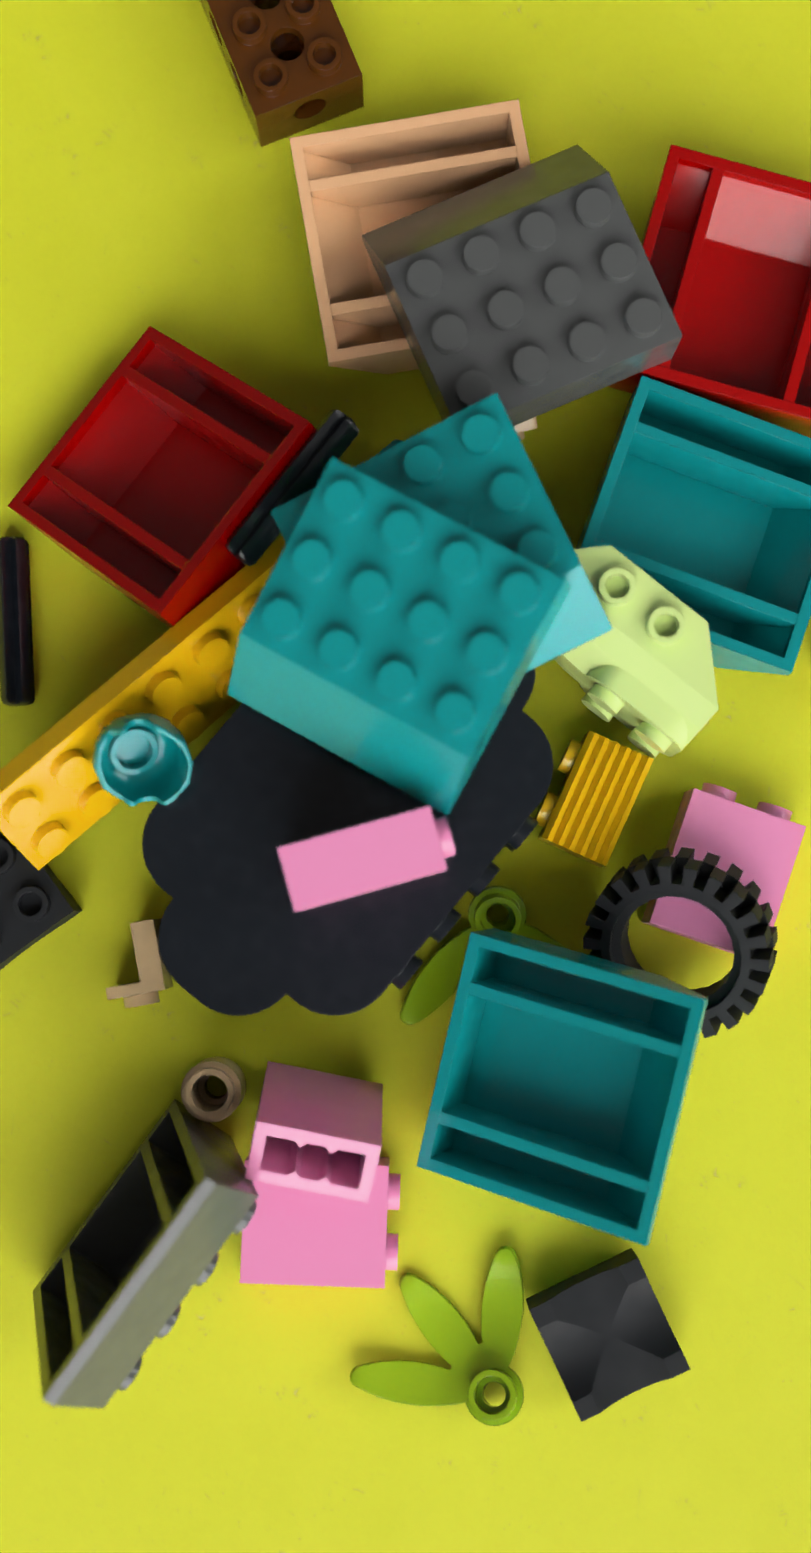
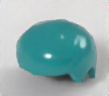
[92,712,194,806]

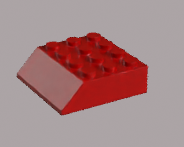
[607,144,811,438]
[8,326,316,628]

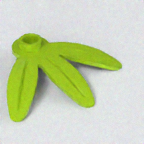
[400,886,565,1025]
[350,1246,524,1426]

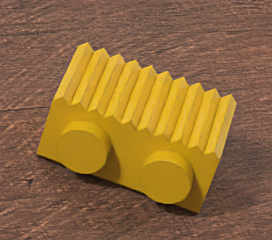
[535,730,654,868]

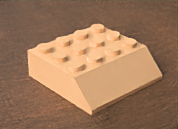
[289,99,530,374]

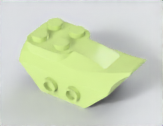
[554,545,718,759]

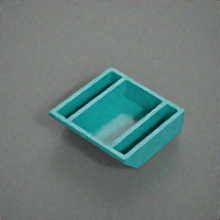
[576,375,811,675]
[271,392,613,673]
[227,457,571,815]
[416,928,708,1246]

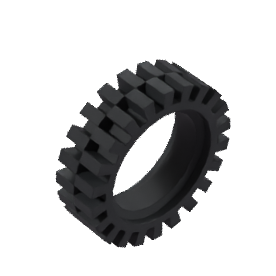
[583,847,778,1038]

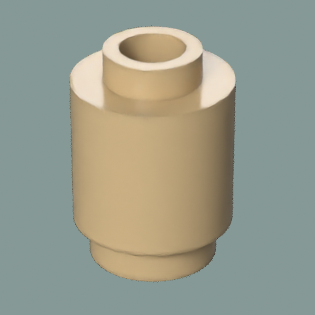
[181,1056,246,1122]

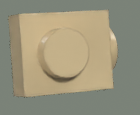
[105,918,173,1008]

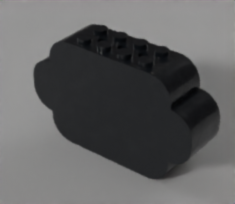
[142,669,553,1016]

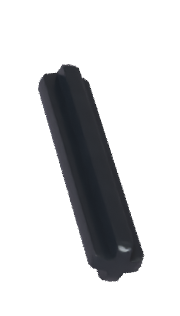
[225,409,359,566]
[0,536,35,706]

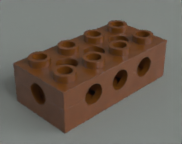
[200,0,364,147]

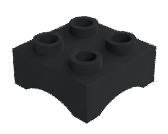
[0,831,83,970]
[526,1248,690,1422]

